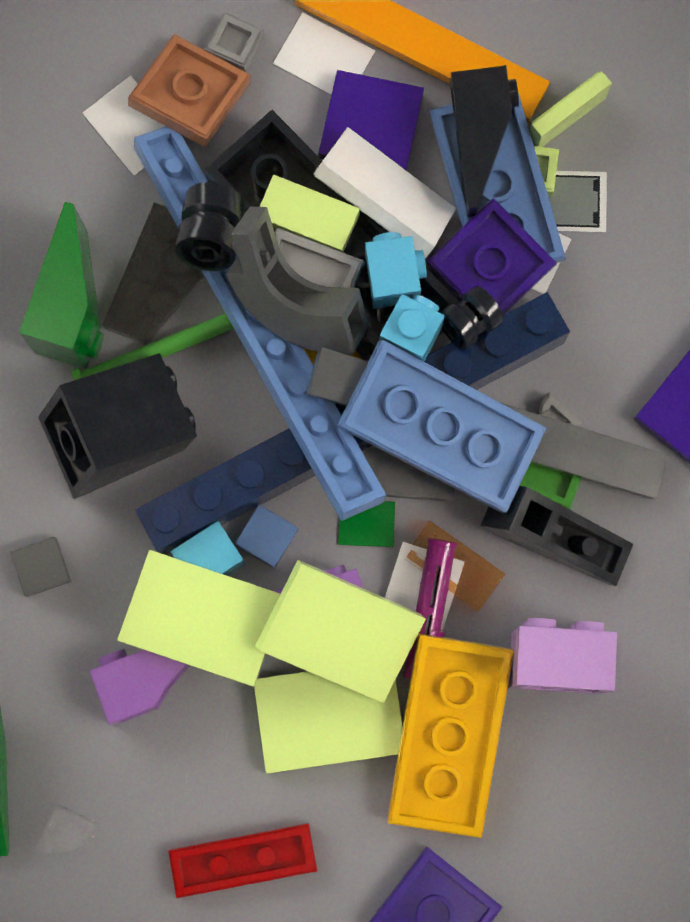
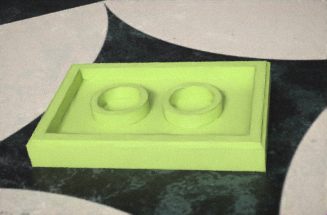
[117,550,280,687]
[255,560,426,703]
[254,671,403,774]

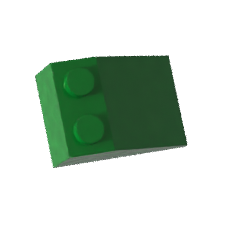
[19,202,104,369]

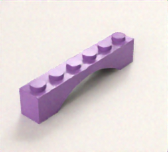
[89,565,364,725]

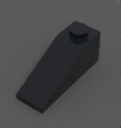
[450,65,519,217]
[480,486,633,586]

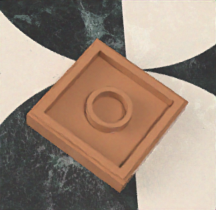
[128,34,251,148]

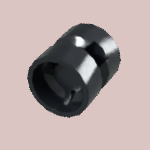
[175,182,245,271]

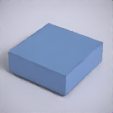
[235,505,299,569]

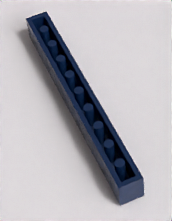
[135,292,570,555]

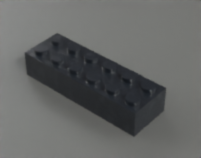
[204,109,460,355]

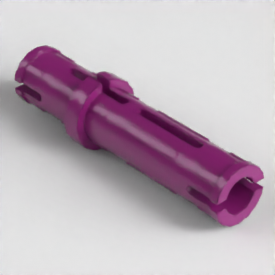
[403,538,457,679]

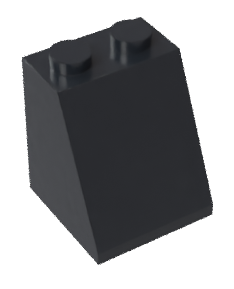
[38,353,197,499]

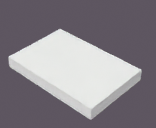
[314,127,456,258]

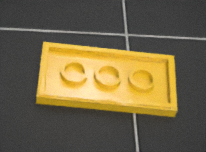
[387,633,514,838]

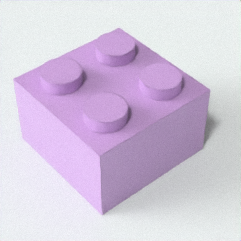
[508,618,617,694]

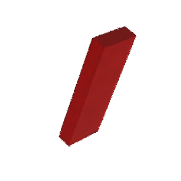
[168,823,318,899]

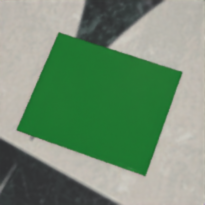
[338,501,395,547]

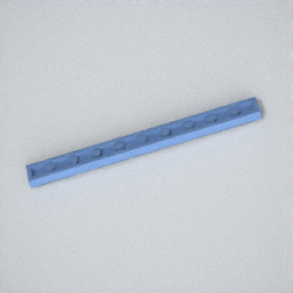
[134,127,386,521]

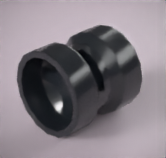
[439,286,503,351]

